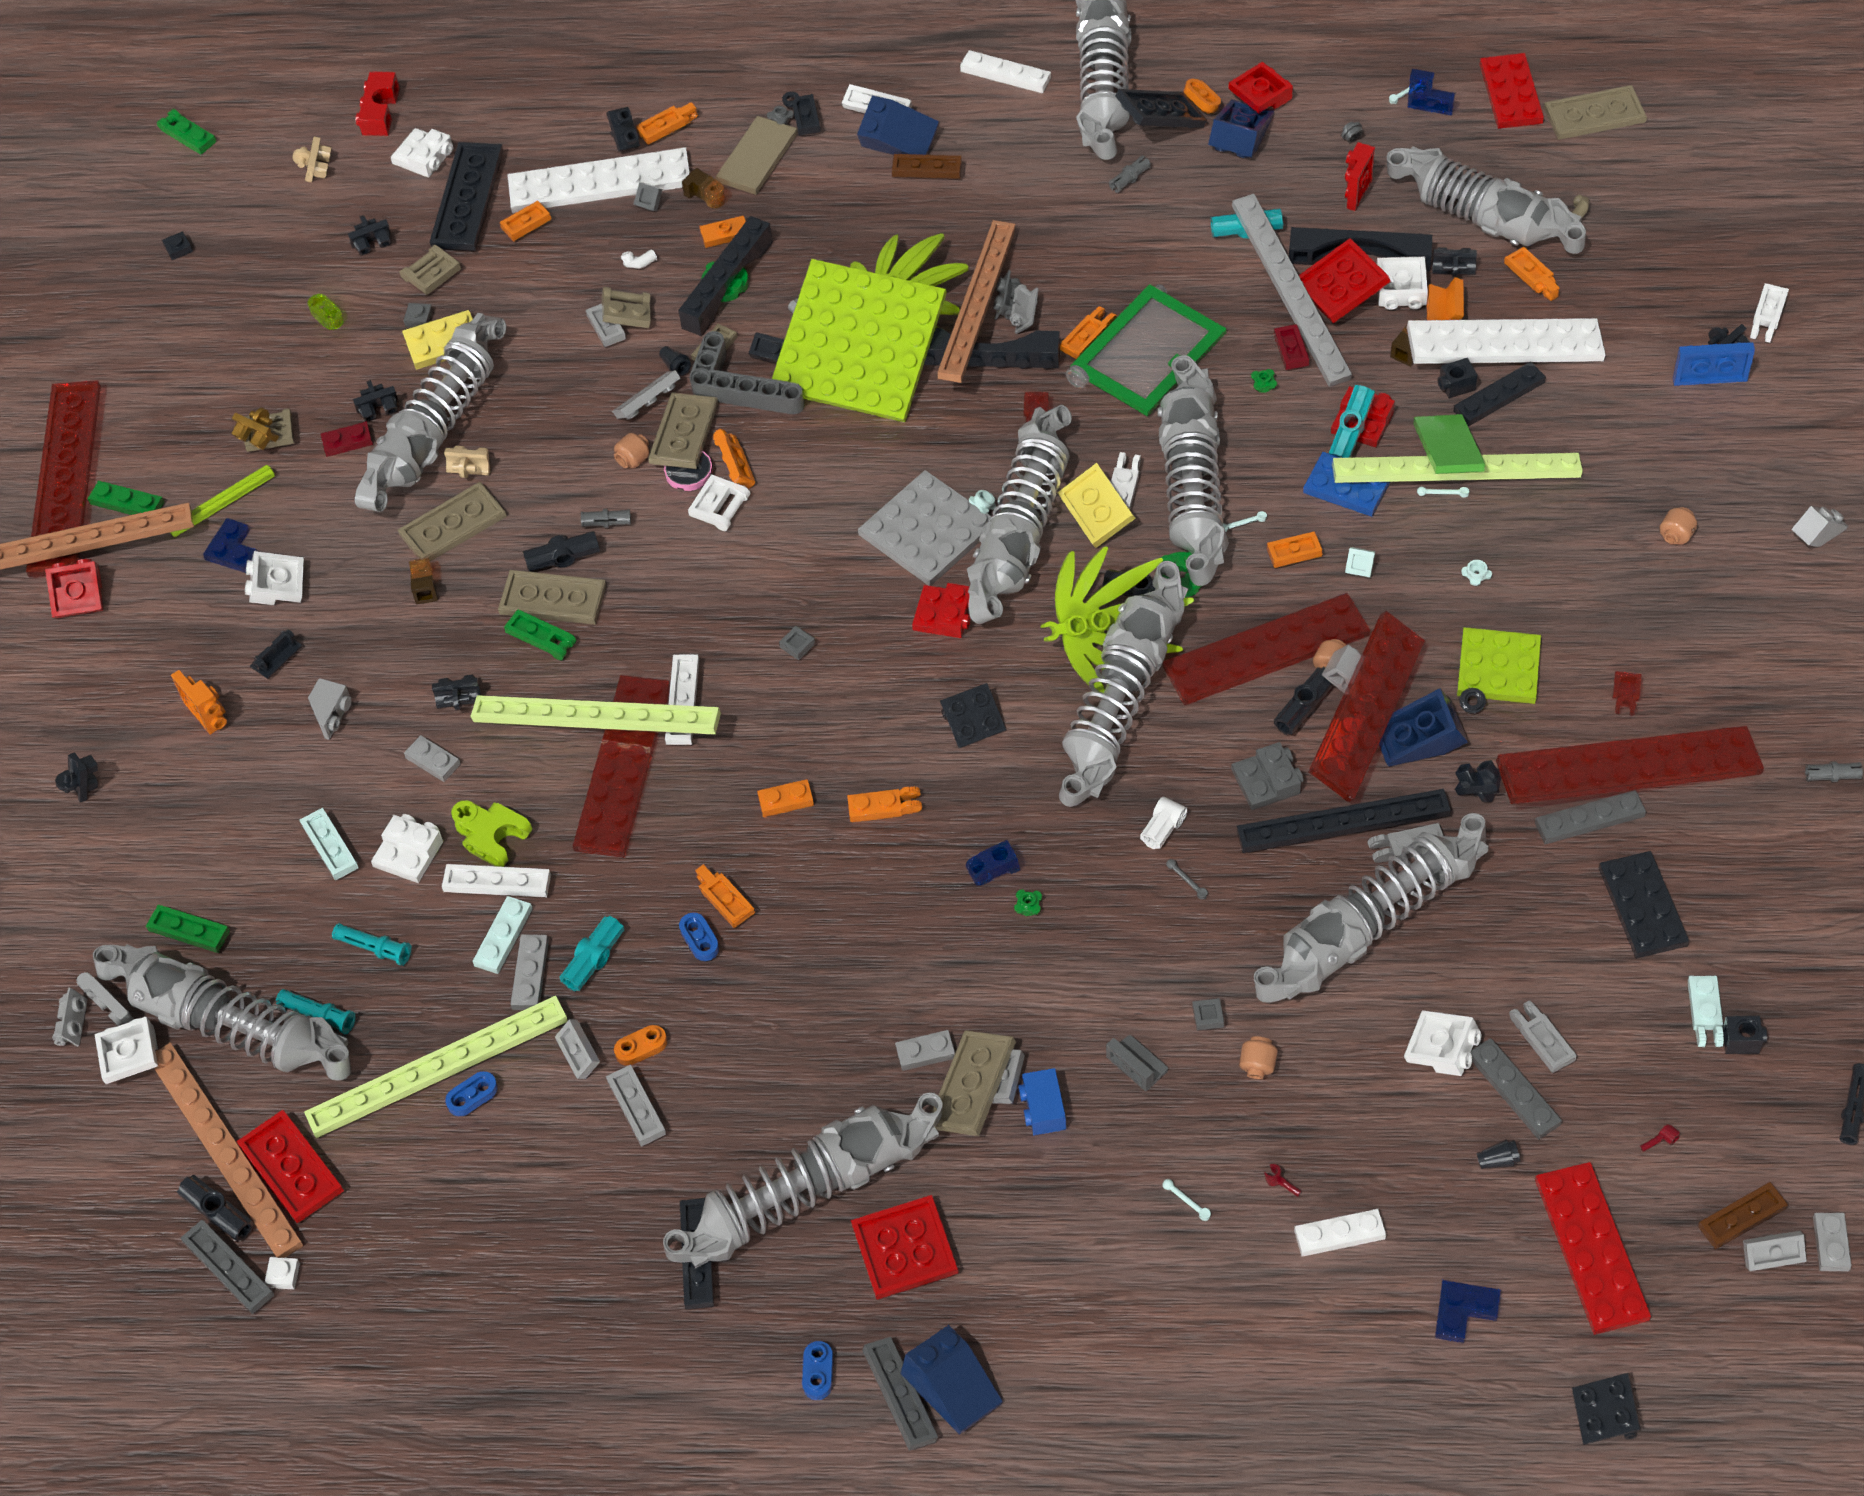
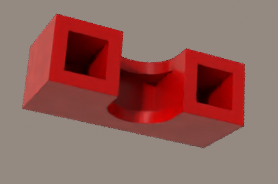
[356,72,400,136]

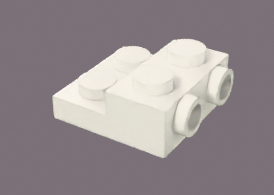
[390,128,453,178]
[1377,257,1428,310]
[245,551,304,605]
[371,814,443,883]
[1404,1011,1481,1076]
[95,1017,158,1084]

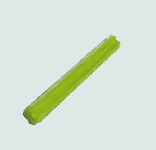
[170,465,274,537]

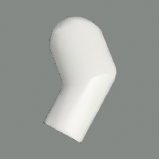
[621,250,657,269]

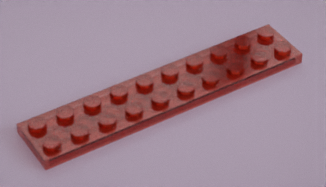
[26,380,101,578]
[1496,726,1764,804]

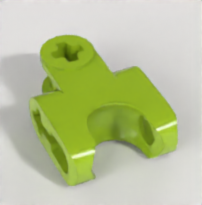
[451,800,532,867]

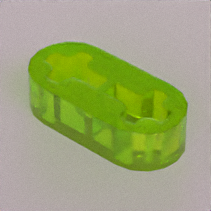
[307,294,344,330]

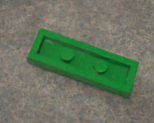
[87,480,165,515]
[146,904,230,953]

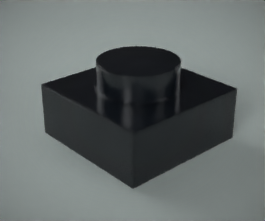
[162,231,193,260]

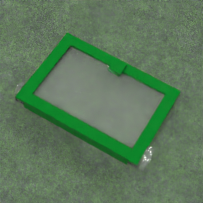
[1066,284,1227,417]

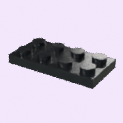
[1115,89,1208,128]
[1598,851,1689,959]

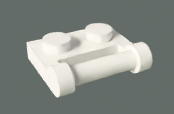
[688,474,750,531]

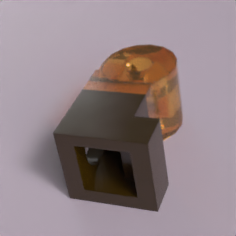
[681,168,725,208]
[1390,319,1421,367]
[409,557,438,605]

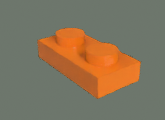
[500,201,551,241]
[1267,531,1322,568]
[757,779,814,817]

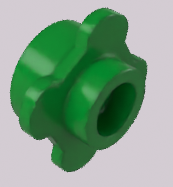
[1251,369,1277,393]
[1014,890,1042,916]

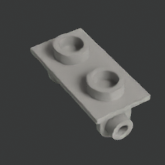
[1010,284,1039,334]
[52,987,88,1047]

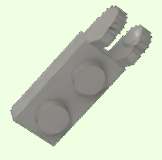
[1367,823,1443,863]
[76,972,134,1026]
[1509,1001,1576,1074]

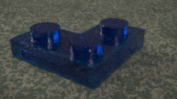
[1407,69,1456,116]
[203,518,258,573]
[1435,1280,1501,1343]

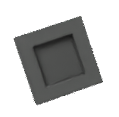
[634,182,663,211]
[403,303,433,327]
[779,626,815,660]
[1192,998,1224,1031]

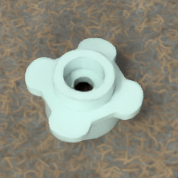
[969,490,996,514]
[1461,560,1492,586]

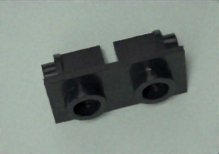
[250,629,302,679]

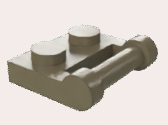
[399,245,461,295]
[602,287,650,328]
[244,408,294,452]

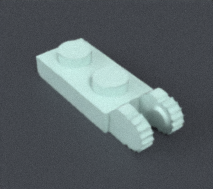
[1688,976,1724,1047]

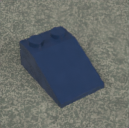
[857,95,940,155]
[1208,99,1274,158]
[1371,688,1468,766]
[900,1325,1003,1435]

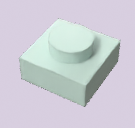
[1345,547,1375,577]

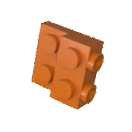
[171,670,227,735]

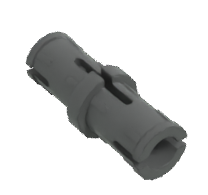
[1109,155,1151,193]
[581,508,631,528]
[1805,761,1863,782]

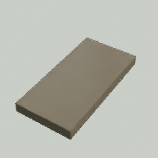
[1544,85,1647,140]
[716,116,798,195]
[648,393,718,469]
[398,482,507,565]
[498,570,606,625]
[931,1031,1016,1136]

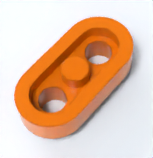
[1184,79,1221,114]
[614,1025,667,1066]

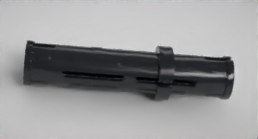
[1839,1063,1864,1145]

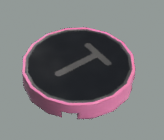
[664,451,713,491]

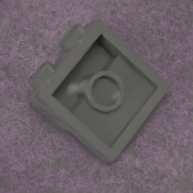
[1231,742,1303,810]

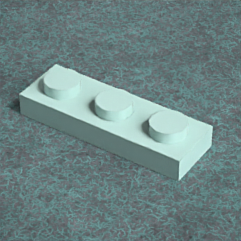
[300,808,358,881]
[473,896,533,974]

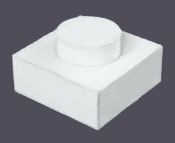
[264,1257,300,1290]

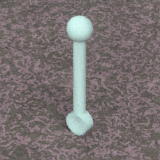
[1389,76,1428,104]
[1417,486,1469,498]
[1223,511,1267,532]
[1163,1179,1211,1221]

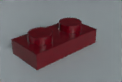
[1274,324,1309,370]
[320,421,373,457]

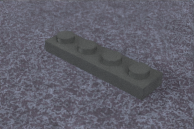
[1535,790,1646,844]
[1470,1038,1562,1140]
[180,1220,274,1315]
[862,1337,938,1451]

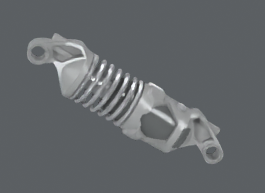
[1387,146,1586,254]

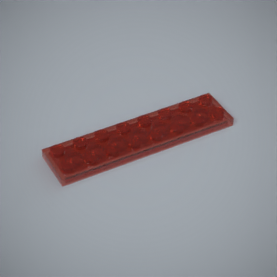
[1163,593,1370,706]
[1308,611,1425,802]
[573,675,670,858]

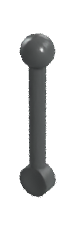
[1166,859,1208,900]

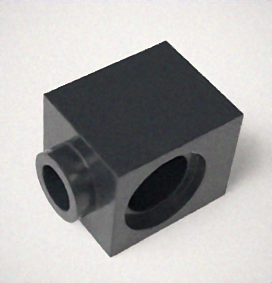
[1437,358,1478,399]
[1723,1016,1767,1054]

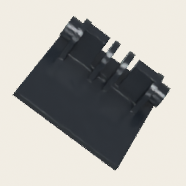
[940,683,1006,748]
[1572,1373,1641,1445]

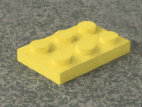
[402,310,473,370]
[1057,463,1135,548]

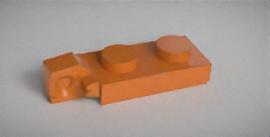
[636,102,698,145]
[1504,247,1560,301]
[695,864,755,928]

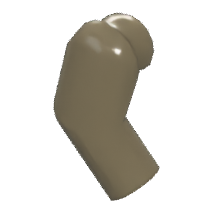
[1572,195,1590,218]

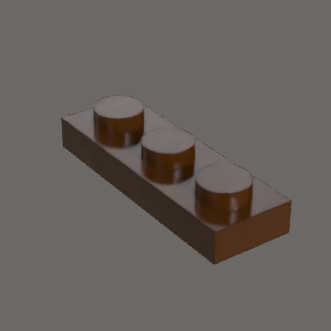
[892,154,962,179]
[1698,1182,1788,1250]

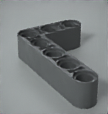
[690,331,805,414]

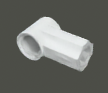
[1140,796,1188,849]

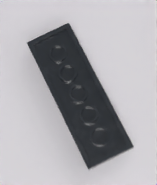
[430,142,503,251]

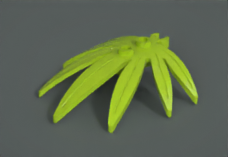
[851,233,969,328]
[1041,546,1194,693]

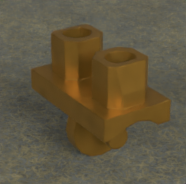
[231,408,279,450]

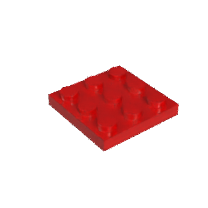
[1298,239,1391,323]
[851,1195,958,1300]

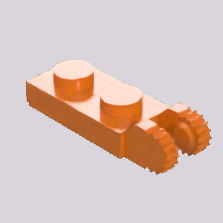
[1060,306,1117,359]
[713,429,755,489]
[847,786,922,822]

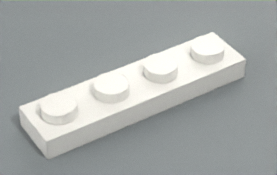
[960,50,1051,93]
[665,655,700,745]
[442,864,551,897]

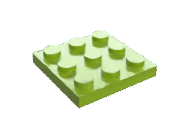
[1457,627,1541,704]

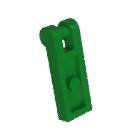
[157,109,217,155]
[504,609,577,660]

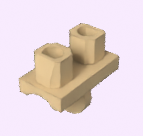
[293,137,331,182]
[444,446,490,478]

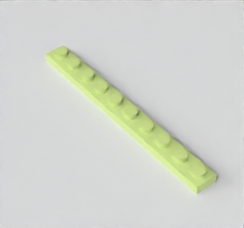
[1332,453,1583,483]
[471,695,721,734]
[304,996,568,1138]

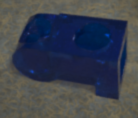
[965,840,1021,885]

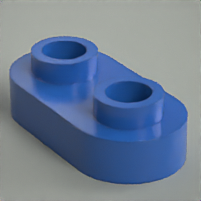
[679,913,719,961]
[445,1071,498,1116]
[802,1341,833,1400]

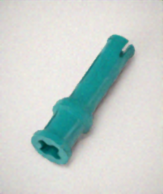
[332,923,411,966]
[276,989,356,1034]

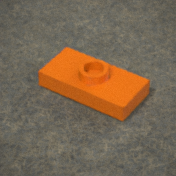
[699,215,746,248]

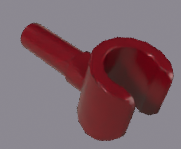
[1640,1125,1680,1152]
[1264,1164,1302,1197]

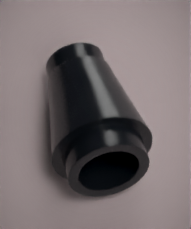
[659,346,691,376]
[1476,1139,1521,1169]

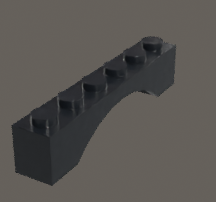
[678,216,773,337]
[1289,227,1433,271]
[924,328,1060,369]

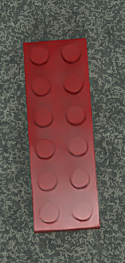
[1535,1162,1651,1335]

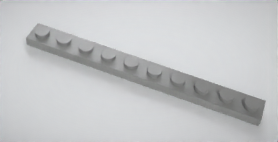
[1232,194,1352,387]

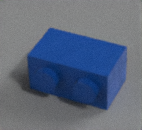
[1018,1068,1066,1136]

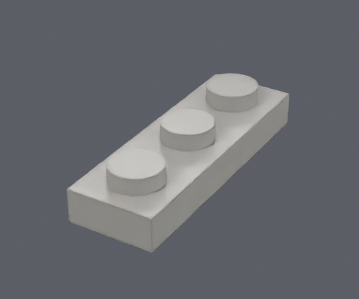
[612,370,680,420]
[510,934,549,1010]
[606,1065,666,1147]

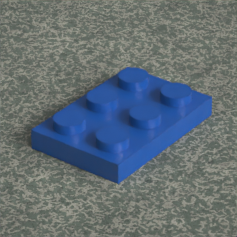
[1672,342,1755,386]
[1303,452,1390,517]

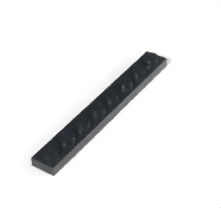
[1237,789,1451,853]

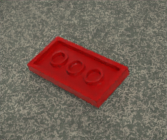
[1480,53,1544,129]
[236,1110,344,1224]

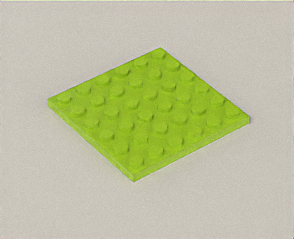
[772,259,947,423]

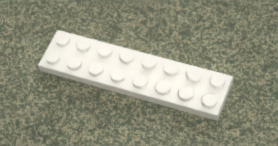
[508,147,690,213]
[1407,318,1605,364]

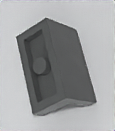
[1106,1035,1168,1092]

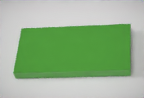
[1413,414,1485,474]

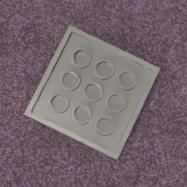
[858,470,992,586]

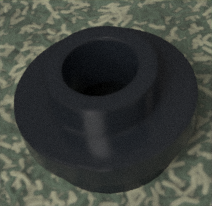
[1459,688,1486,714]

